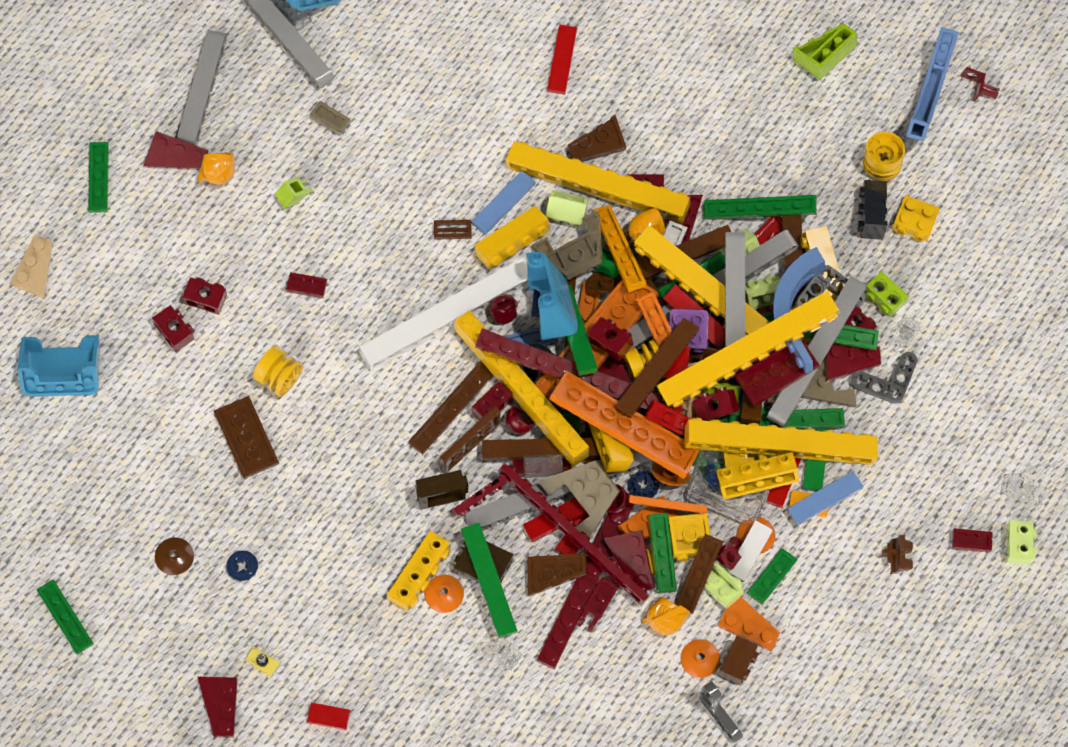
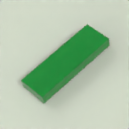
[747,548,798,605]

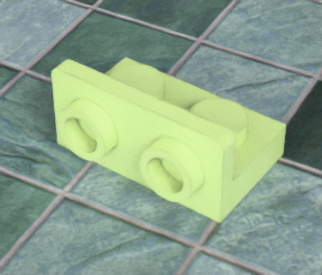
[704,561,744,609]

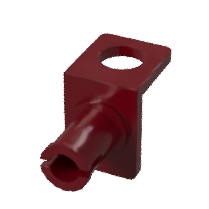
[960,67,1000,102]
[717,536,742,570]

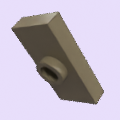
[309,101,351,136]

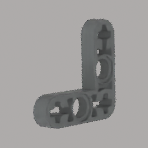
[795,265,865,308]
[851,352,917,404]
[699,681,743,743]

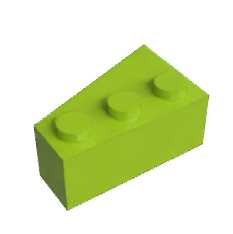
[793,23,857,80]

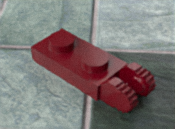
[577,576,619,633]

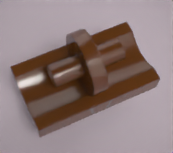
[882,535,913,574]

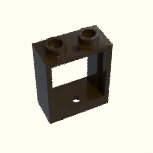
[415,470,469,510]

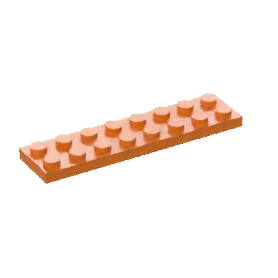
[535,279,659,410]
[549,370,700,479]

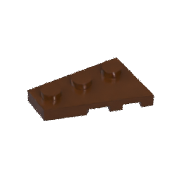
[567,115,626,162]
[527,553,587,597]

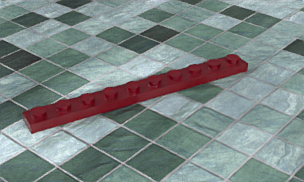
[475,328,663,411]
[498,463,649,606]
[537,493,635,670]

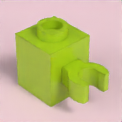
[275,177,312,209]

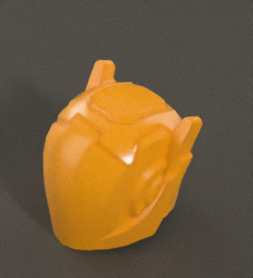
[197,152,235,185]
[626,208,666,242]
[642,597,690,635]

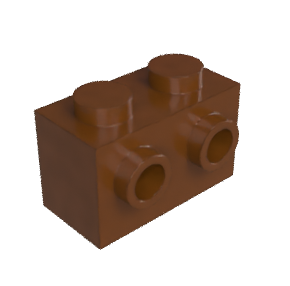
[718,635,759,685]

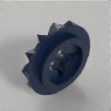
[704,461,720,492]
[628,470,659,498]
[227,550,258,582]

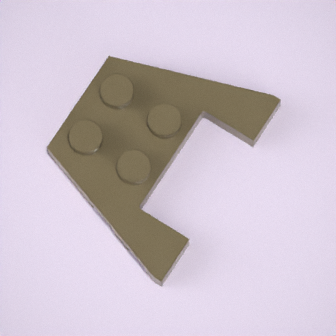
[532,210,602,280]
[801,343,857,407]
[539,460,620,538]

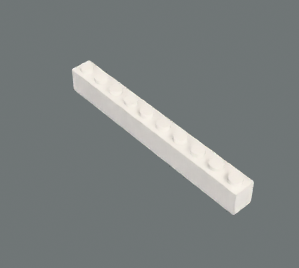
[359,257,528,371]

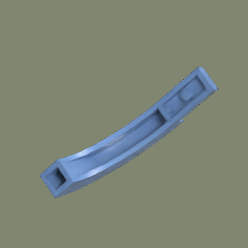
[906,27,959,141]
[774,247,825,373]

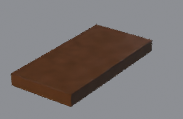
[213,396,279,479]
[439,406,500,473]

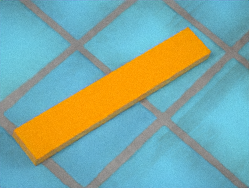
[593,205,647,292]

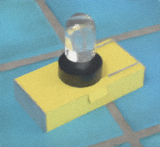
[245,646,281,678]

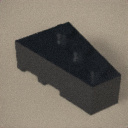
[857,180,888,240]

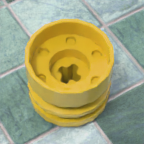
[863,132,905,181]
[624,340,667,382]
[253,346,303,397]

